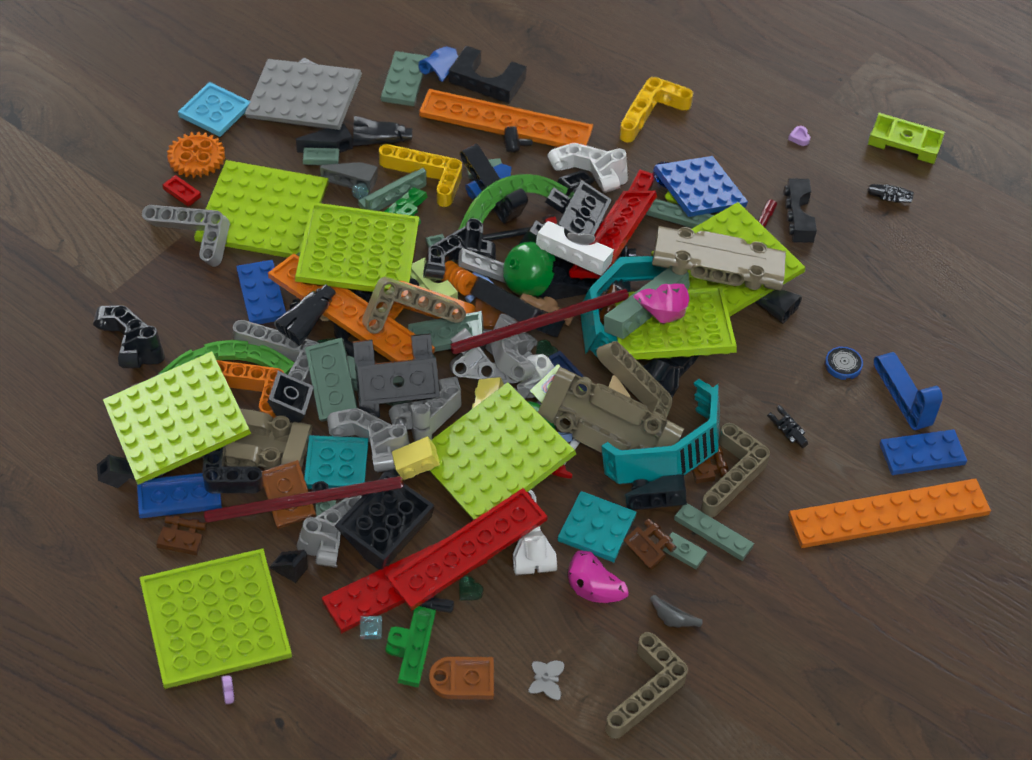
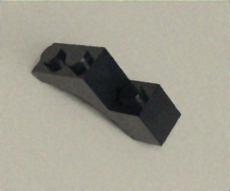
[97,454,165,488]

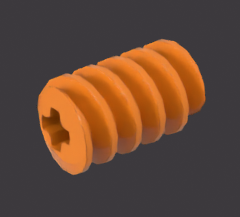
[441,261,477,295]

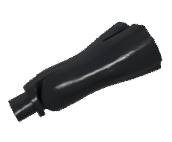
[353,116,412,147]
[274,284,336,346]
[754,290,802,324]

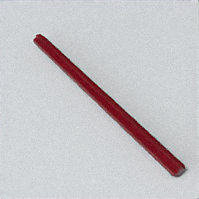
[450,289,629,354]
[204,476,403,523]

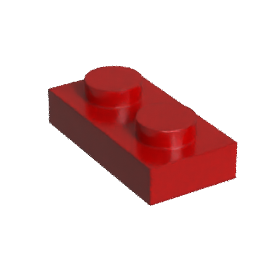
[628,169,656,191]
[163,175,201,207]

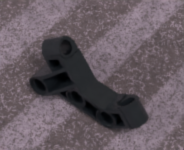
[423,218,496,281]
[93,305,165,368]
[643,355,699,397]

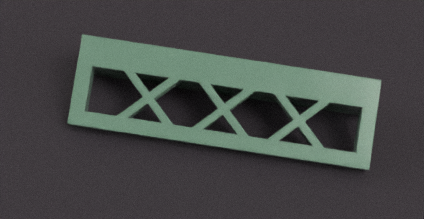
[358,168,426,211]

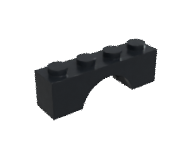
[784,178,817,243]

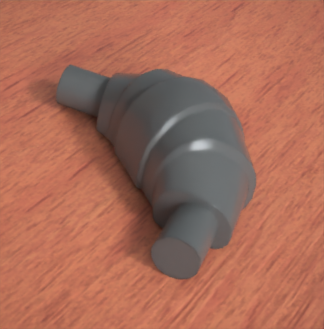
[650,595,703,628]

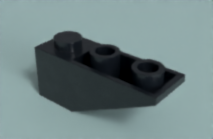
[296,123,353,153]
[625,474,687,510]

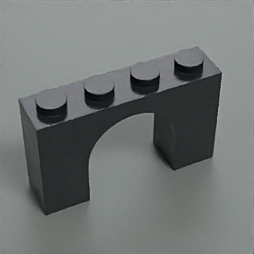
[449,45,527,103]

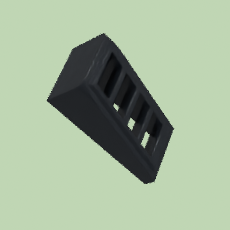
[557,170,594,197]

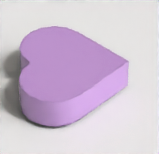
[788,126,810,146]
[222,675,234,704]

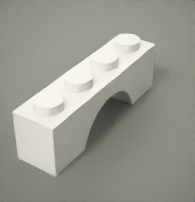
[536,221,614,276]

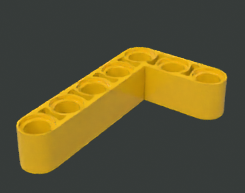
[379,144,462,207]

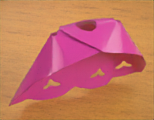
[633,284,689,324]
[568,551,629,603]

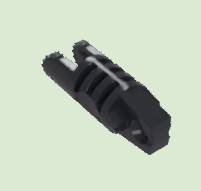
[868,184,914,203]
[767,405,808,449]

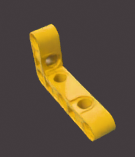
[620,77,693,142]

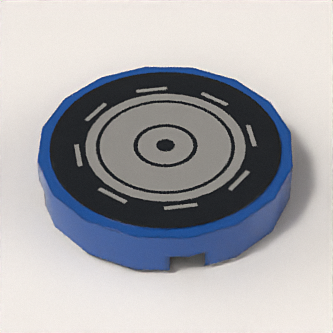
[825,347,863,380]

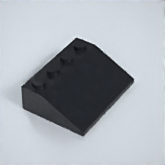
[519,229,593,300]
[335,471,434,570]

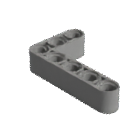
[142,205,230,267]
[233,320,319,384]

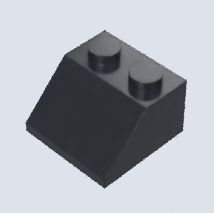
[267,371,314,423]

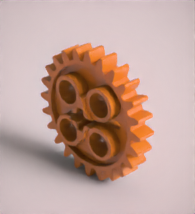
[167,132,225,178]

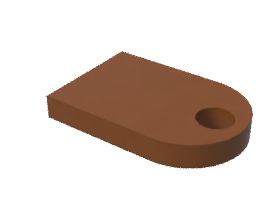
[429,657,494,699]

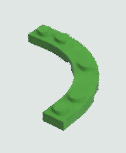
[458,174,568,230]
[158,340,294,375]

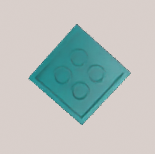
[304,435,369,489]
[558,491,637,562]

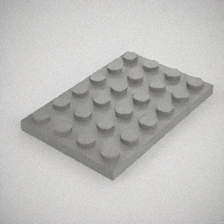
[245,59,362,130]

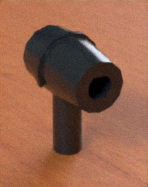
[504,126,533,153]

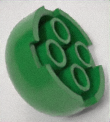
[503,242,555,296]

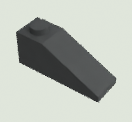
[320,162,378,193]

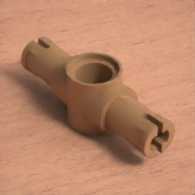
[520,293,574,326]

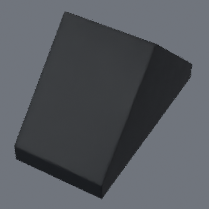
[270,550,308,583]

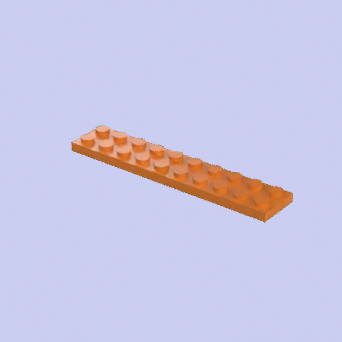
[419,89,593,147]
[268,253,435,362]
[788,479,991,548]

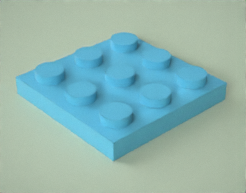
[178,82,250,137]

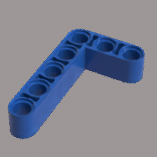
[874,352,943,430]

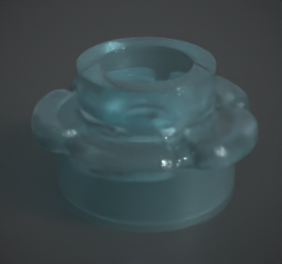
[352,183,369,200]

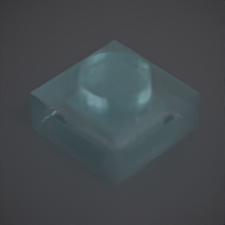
[360,616,382,639]

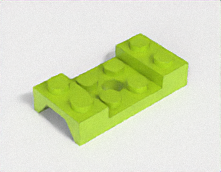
[868,113,945,164]

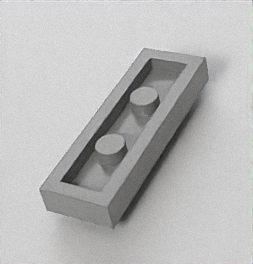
[459,248,505,283]

